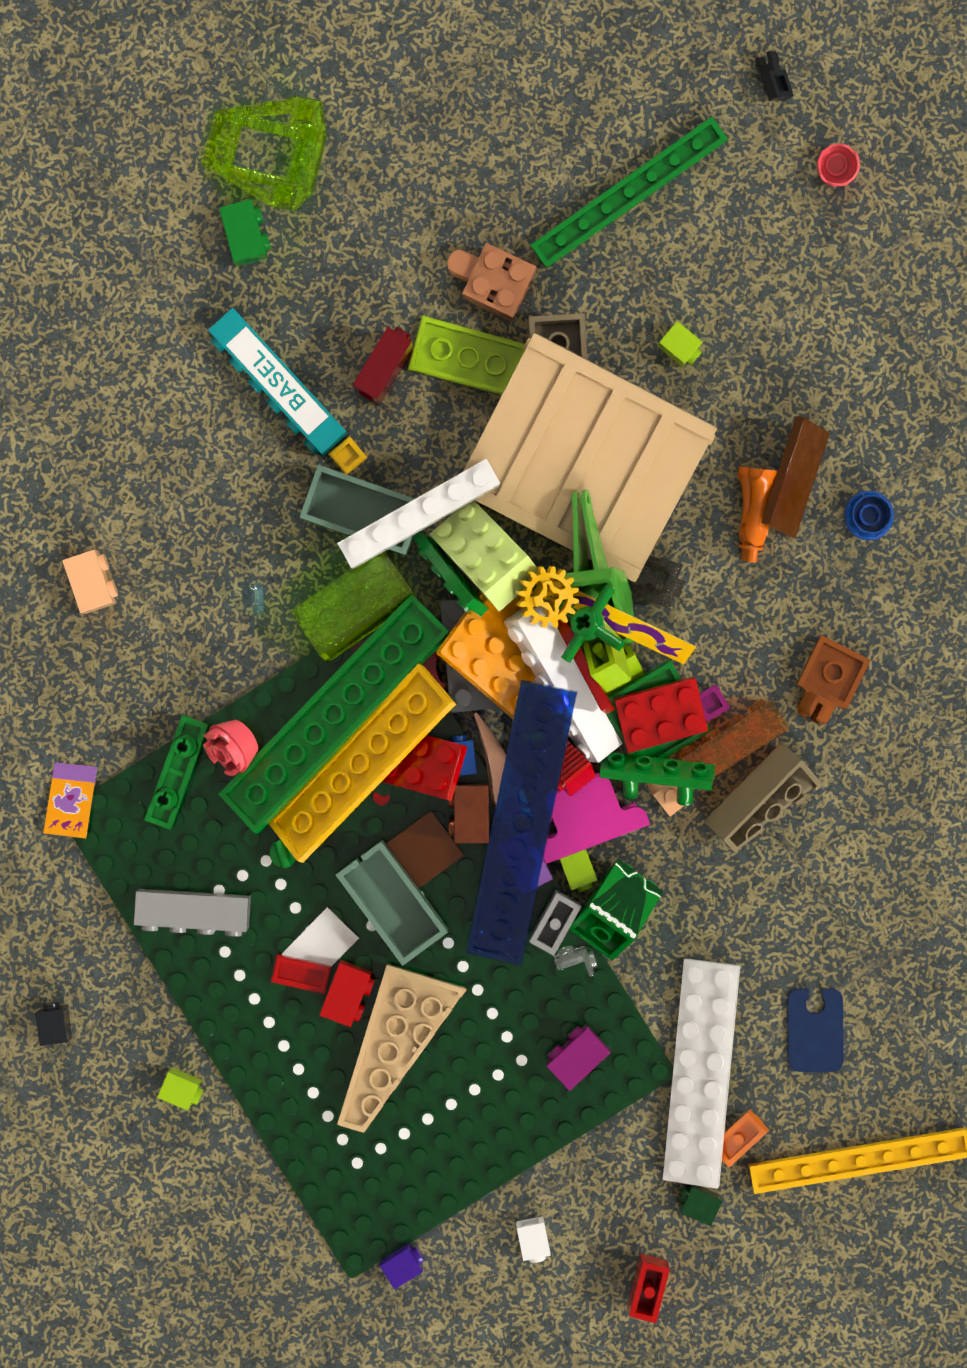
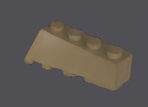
[704,742,824,852]

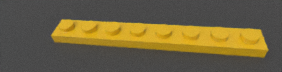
[748,1127,967,1194]

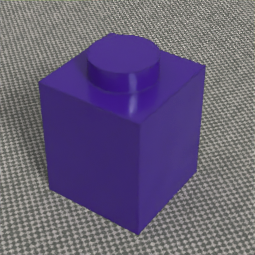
[380,1243,425,1290]

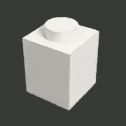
[516,1216,551,1263]

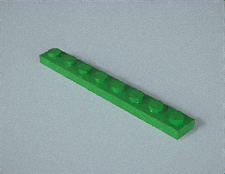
[530,117,728,269]

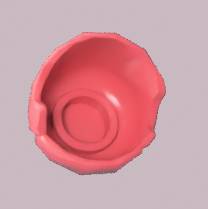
[817,143,860,187]

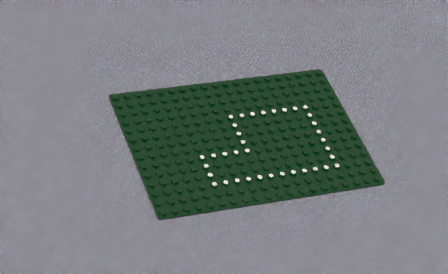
[73,609,673,1278]

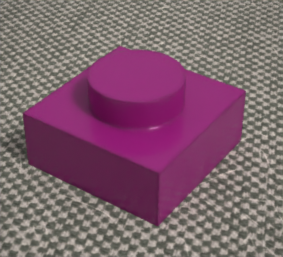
[699,684,730,722]

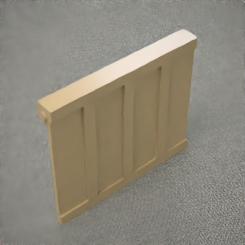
[463,332,717,582]

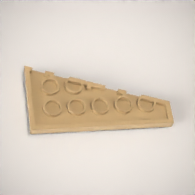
[337,963,467,1133]

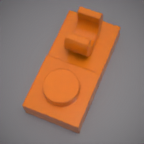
[722,1109,769,1167]

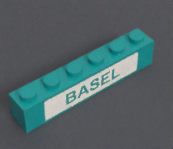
[208,308,348,457]

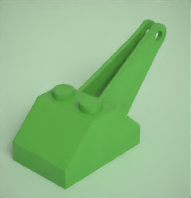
[564,490,634,649]

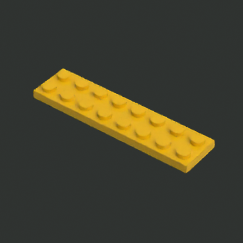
[268,663,456,863]

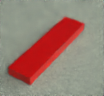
[557,620,615,714]

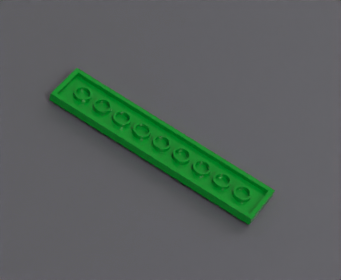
[218,594,450,834]

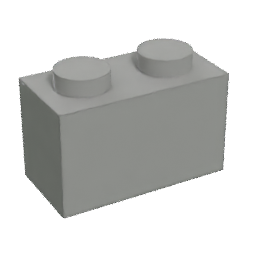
[529,889,581,956]

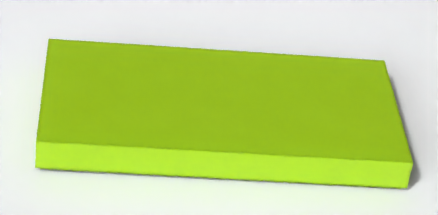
[408,315,525,396]

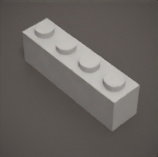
[134,889,251,936]

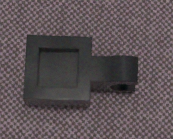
[755,51,794,101]

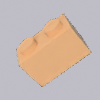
[62,550,118,614]

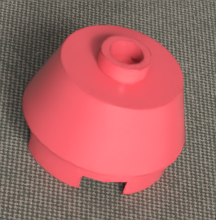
[203,720,258,776]

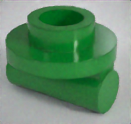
[270,840,296,869]

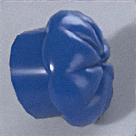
[844,491,894,540]

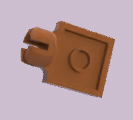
[796,635,871,724]

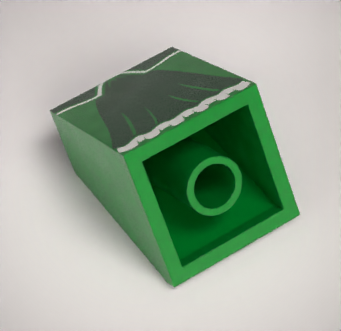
[569,859,663,961]

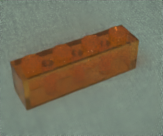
[676,699,790,776]

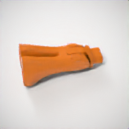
[737,466,778,563]

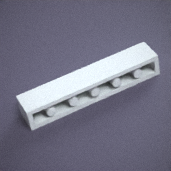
[337,459,500,569]
[504,606,622,763]

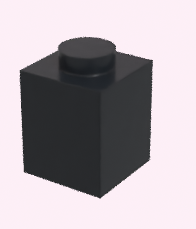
[35,1002,72,1046]

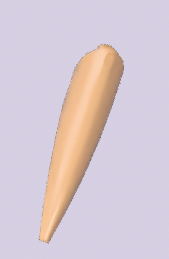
[473,713,531,835]

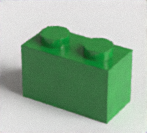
[219,199,271,267]

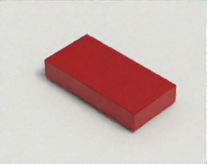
[271,954,332,994]

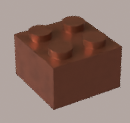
[449,783,489,843]

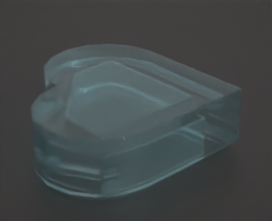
[251,583,264,616]

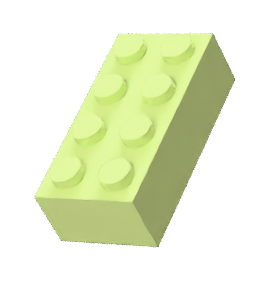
[429,501,538,612]

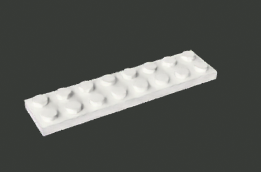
[663,959,740,1189]

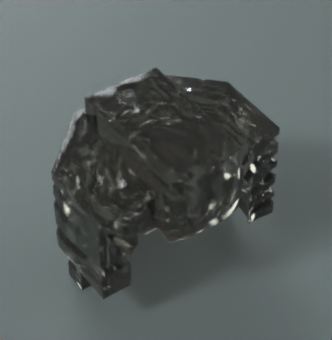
[635,555,685,609]

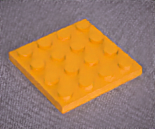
[436,590,559,723]

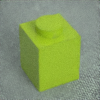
[657,321,703,368]
[560,849,597,892]
[157,1068,204,1111]

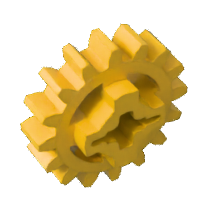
[516,566,579,628]

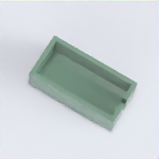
[299,465,415,557]
[336,839,448,966]

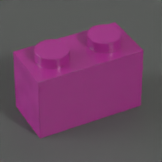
[546,1024,611,1091]

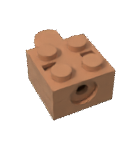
[447,243,537,322]

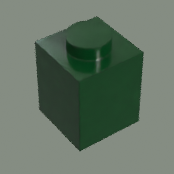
[676,1184,723,1226]

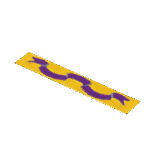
[543,578,696,664]

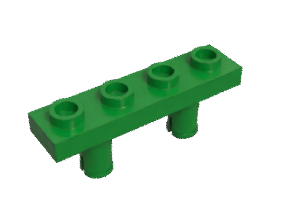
[144,715,210,830]
[600,752,716,806]

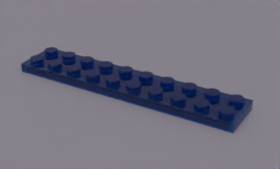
[466,679,578,965]

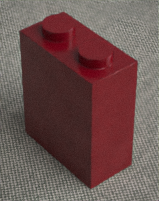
[353,327,413,406]

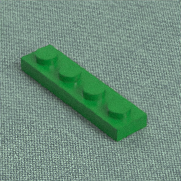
[413,531,489,616]

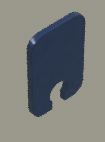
[787,988,844,1072]

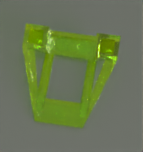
[202,96,327,211]

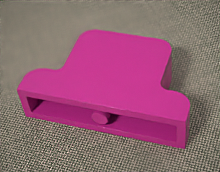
[541,772,650,864]

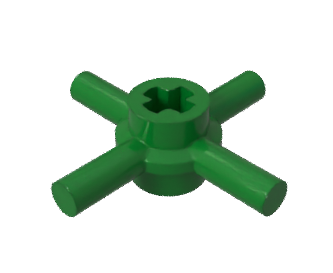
[558,585,625,663]

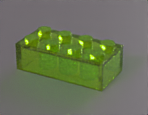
[290,551,418,663]

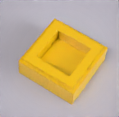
[329,436,367,475]

